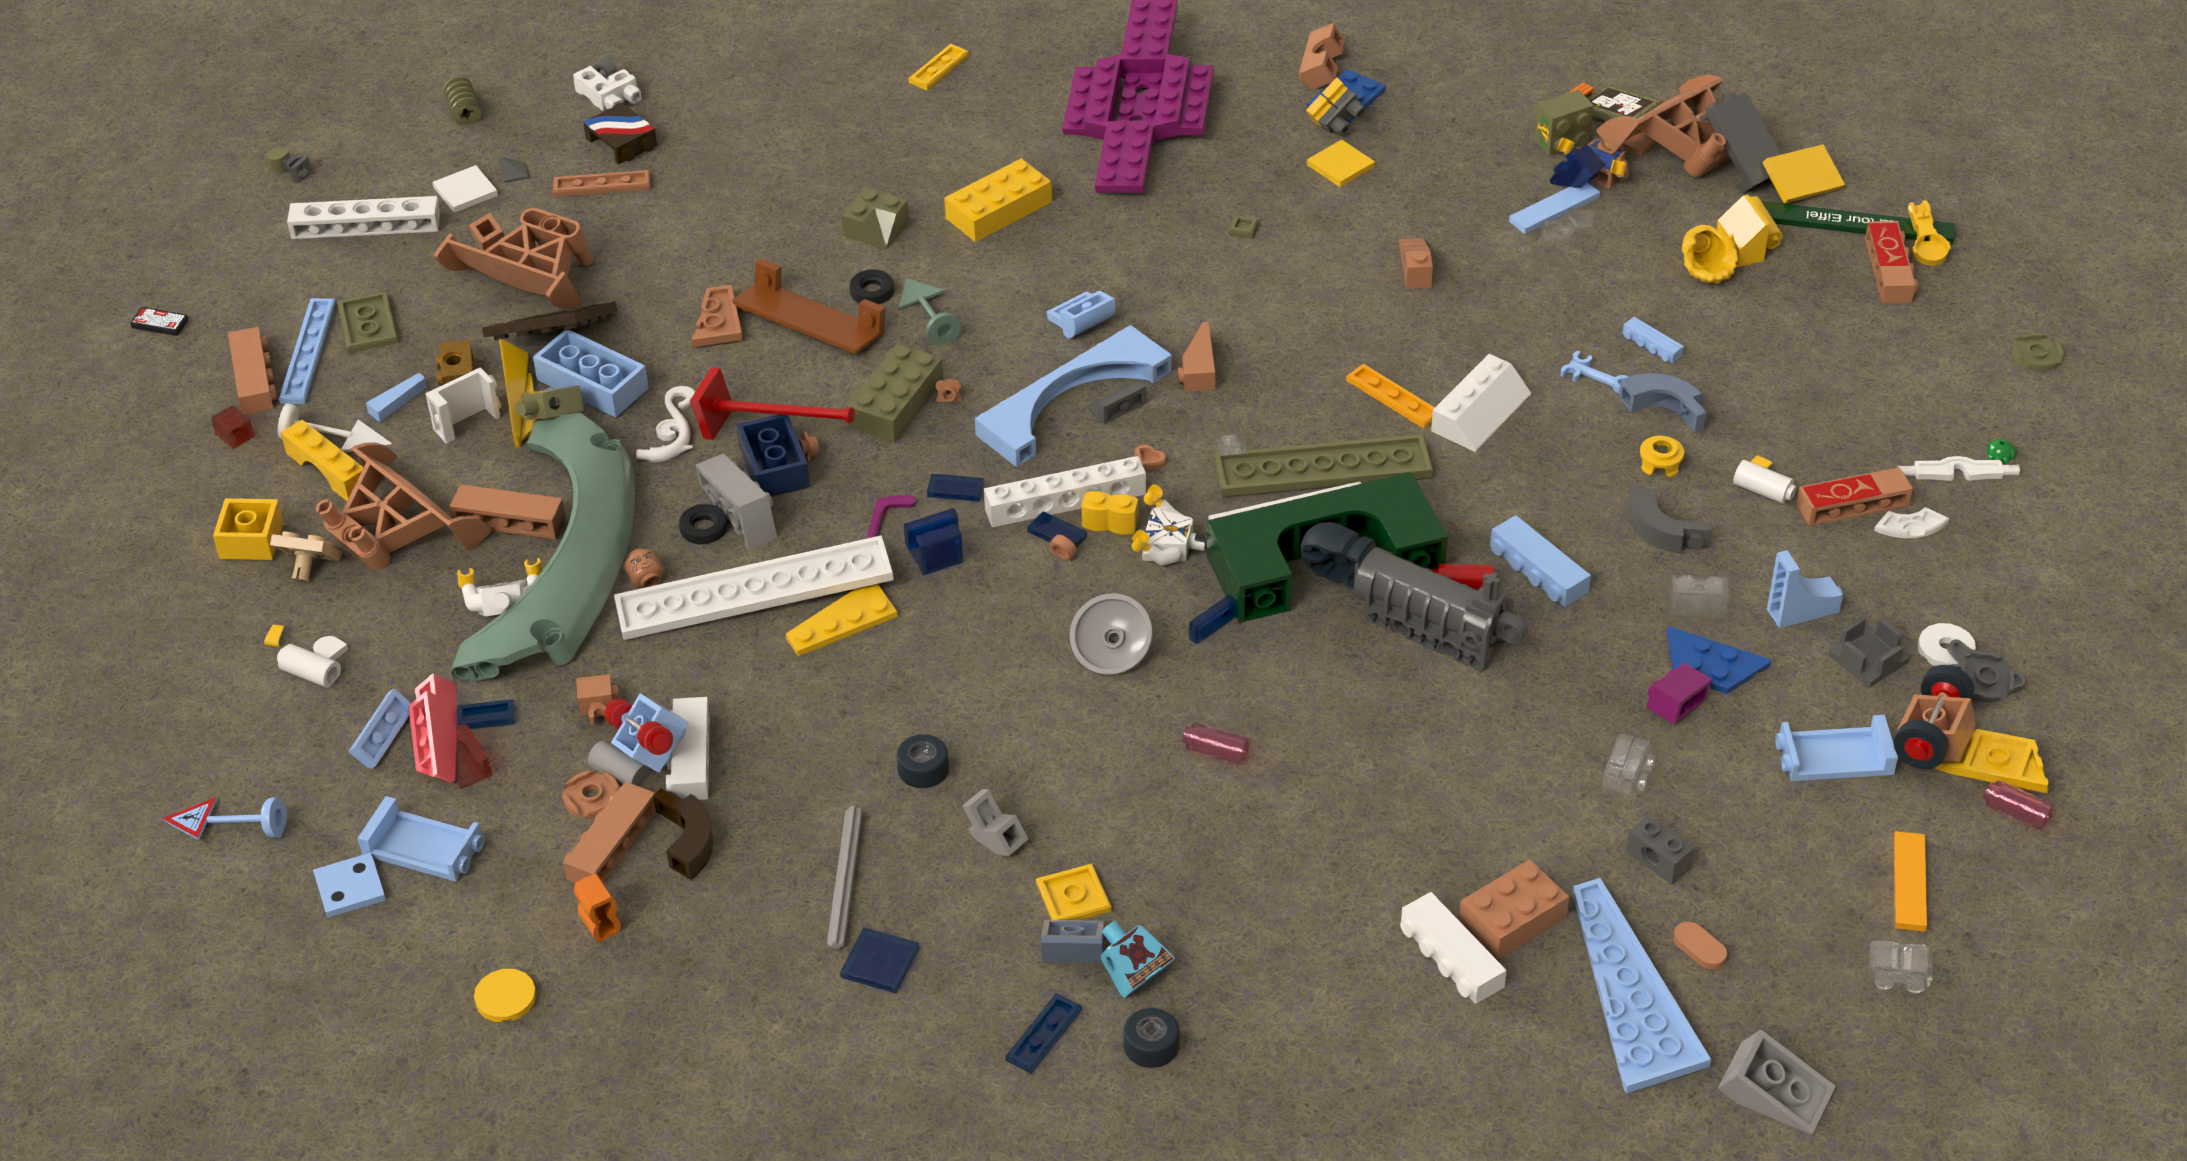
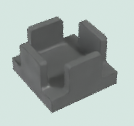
[1828,617,1910,688]

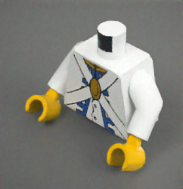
[1132,484,1207,566]
[457,558,543,616]

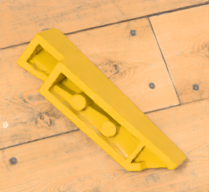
[499,339,538,448]

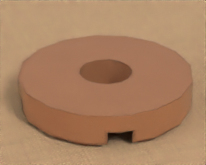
[562,771,620,818]

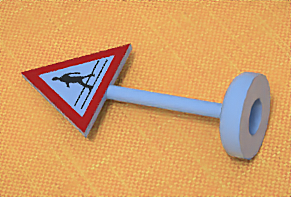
[162,797,287,840]

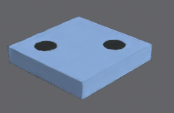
[313,853,386,918]

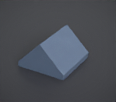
[1041,920,1104,962]

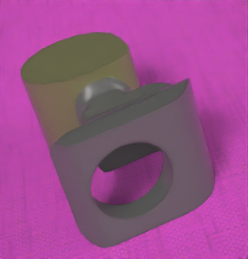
[266,147,312,183]

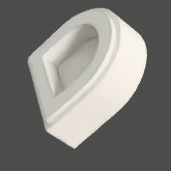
[313,636,348,661]

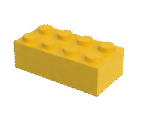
[944,158,1052,242]

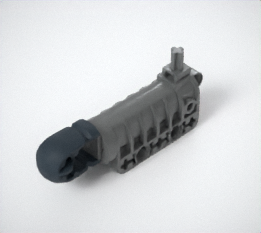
[1301,522,1528,671]

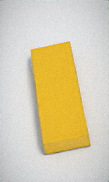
[908,44,969,90]

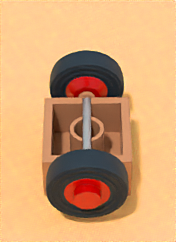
[1894,665,1976,769]

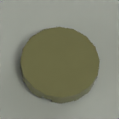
[2011,333,2064,371]

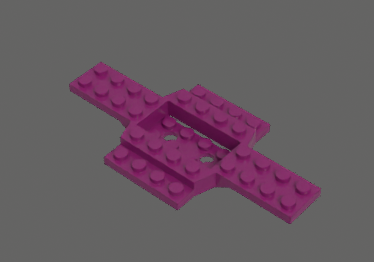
[1062,0,1214,193]

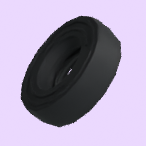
[849,269,894,304]
[679,504,727,545]

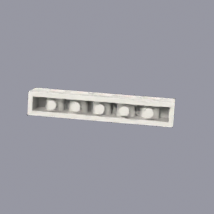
[287,196,440,239]
[984,456,1146,527]

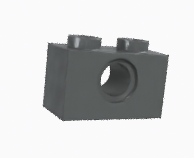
[1626,815,1694,885]

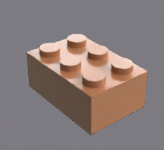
[1459,859,1569,960]

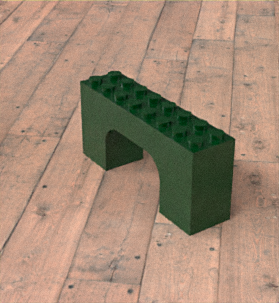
[1207,472,1448,623]

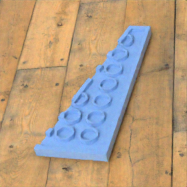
[1572,878,1711,1094]

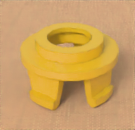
[1640,436,1684,478]

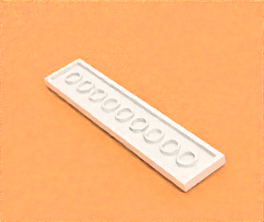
[614,535,894,640]

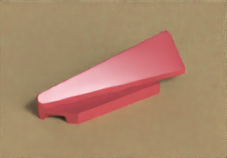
[409,674,458,783]

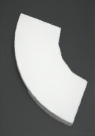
[1874,507,1949,538]

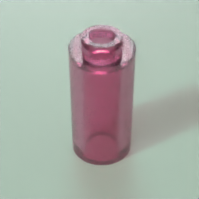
[1182,722,1250,765]
[1983,780,2054,831]

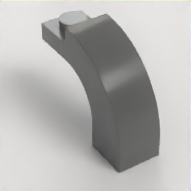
[1627,487,1711,553]

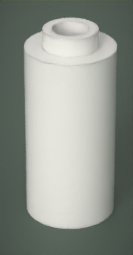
[1733,460,1797,504]
[277,644,341,688]

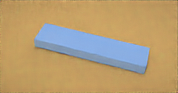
[1509,180,1600,234]

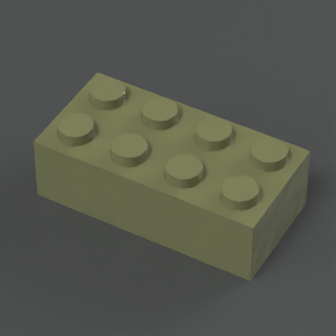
[847,344,943,442]

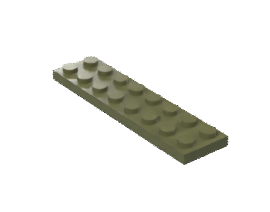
[1214,434,1432,497]

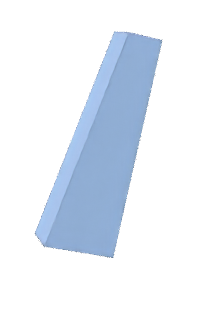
[366,373,427,422]

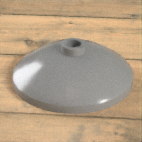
[1070,593,1153,676]

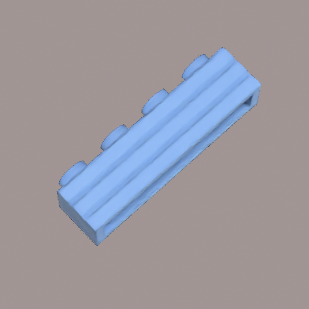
[1623,317,1684,364]

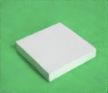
[433,165,498,213]

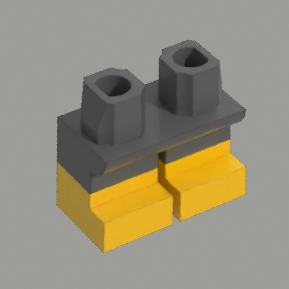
[1306,77,1366,137]

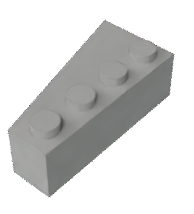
[695,453,777,550]

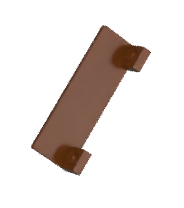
[732,258,886,354]

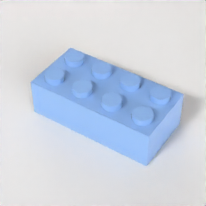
[533,329,649,418]

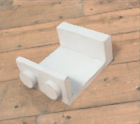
[426,368,501,444]

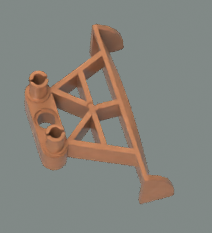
[1597,75,1731,177]
[433,208,594,310]
[316,442,492,570]

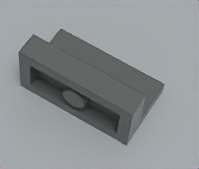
[1086,381,1146,424]

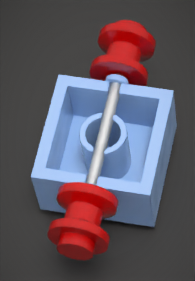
[604,693,689,773]

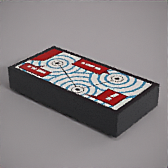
[130,307,188,336]

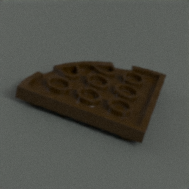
[482,301,617,341]

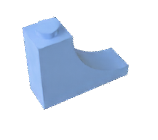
[1767,550,1844,628]

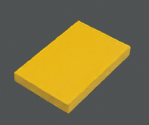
[1763,144,1845,204]

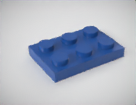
[1307,69,1386,123]

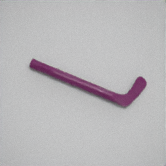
[866,495,915,539]

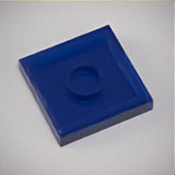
[840,927,920,994]

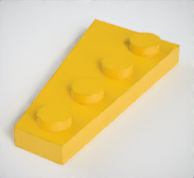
[786,584,898,656]

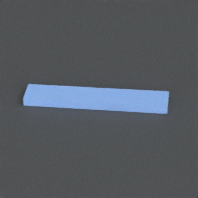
[279,298,336,404]

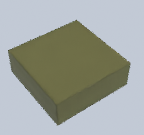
[1229,215,1258,239]

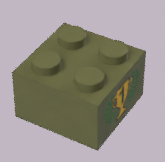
[1534,90,1594,155]

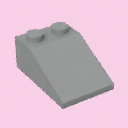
[1718,1030,1836,1135]

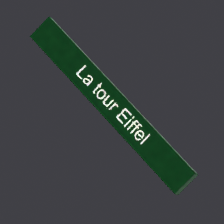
[1761,201,1955,244]

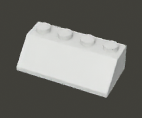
[1431,354,1531,452]

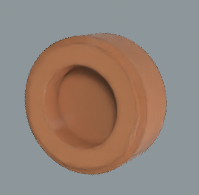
[1049,535,1077,561]

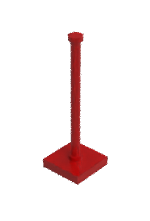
[689,367,855,441]

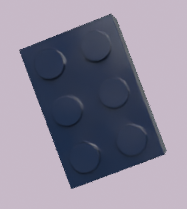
[736,415,810,496]

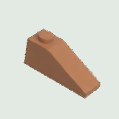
[1399,238,1433,289]
[1178,322,1215,391]

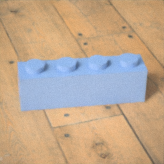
[1490,515,1591,607]

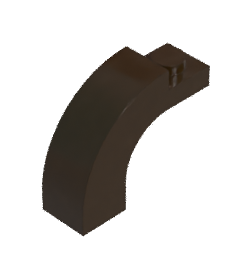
[653,788,713,880]

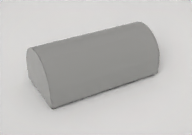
[588,740,651,786]

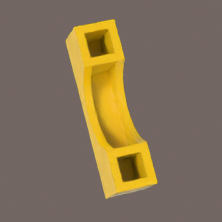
[281,420,364,501]

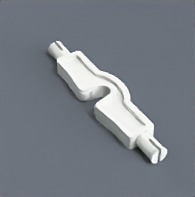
[1897,456,2020,481]

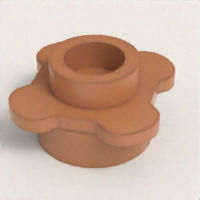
[935,379,962,402]
[798,431,818,463]

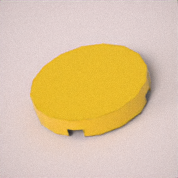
[474,969,536,1022]

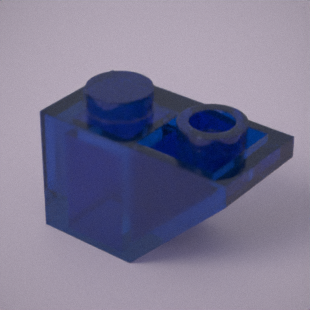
[1549,144,1606,188]

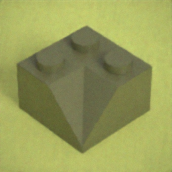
[841,187,909,249]

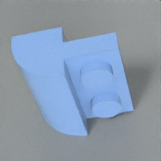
[1046,291,1116,338]

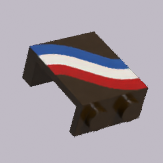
[583,103,657,165]

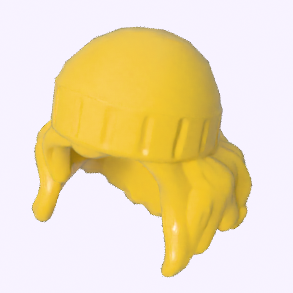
[1682,225,1738,284]

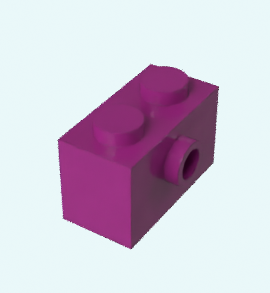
[1646,663,1712,724]

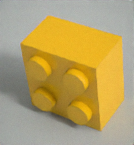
[213,498,284,560]

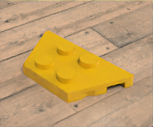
[1935,729,2048,793]

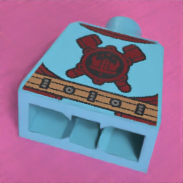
[1100,920,1175,998]

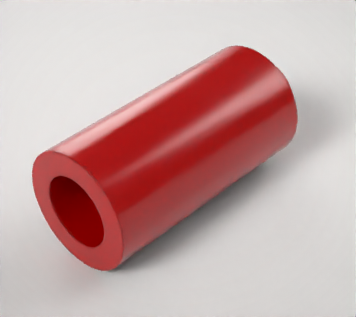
[1433,564,1494,591]

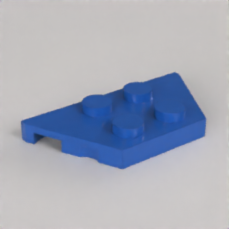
[1666,626,1771,694]

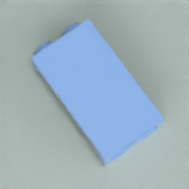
[1775,715,1898,781]
[358,796,484,882]

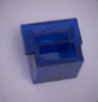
[903,508,963,576]

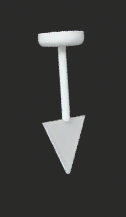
[278,403,392,452]

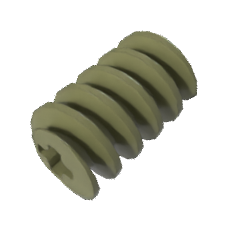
[443,76,482,125]

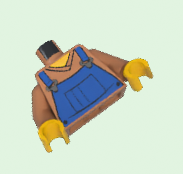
[1557,138,1629,189]

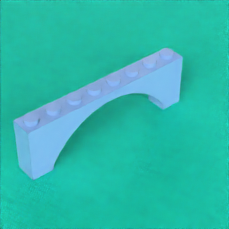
[975,325,1172,467]

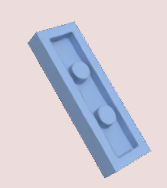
[348,689,411,769]

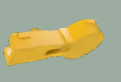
[1908,200,1951,266]

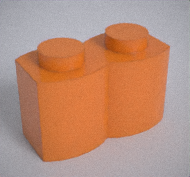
[574,873,621,943]

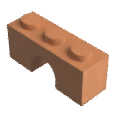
[1299,23,1345,89]

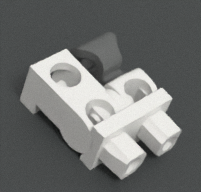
[573,56,641,111]

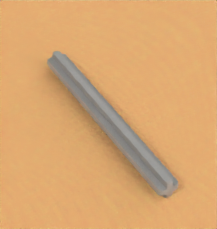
[827,806,863,950]

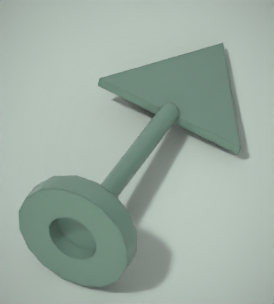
[898,278,961,346]

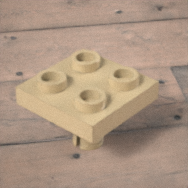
[270,532,342,582]

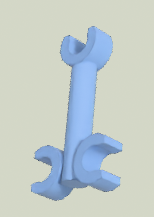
[1560,351,1628,393]

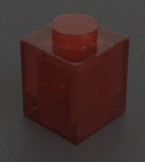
[211,405,255,449]

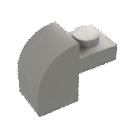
[962,789,1028,856]

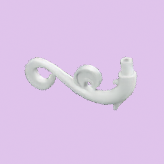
[636,386,695,463]

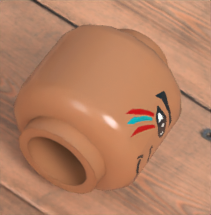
[624,549,664,588]

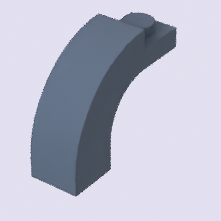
[1619,373,1707,433]

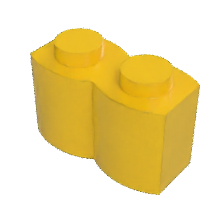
[1081,491,1138,534]

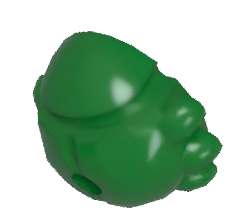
[1987,439,2017,464]

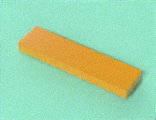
[1346,364,1435,429]
[1894,831,1927,932]

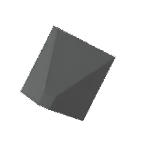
[499,157,529,183]

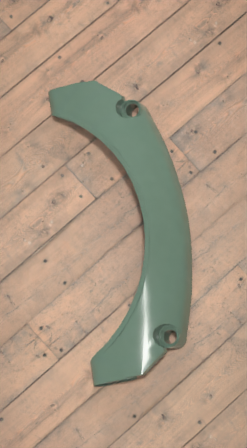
[450,413,636,682]

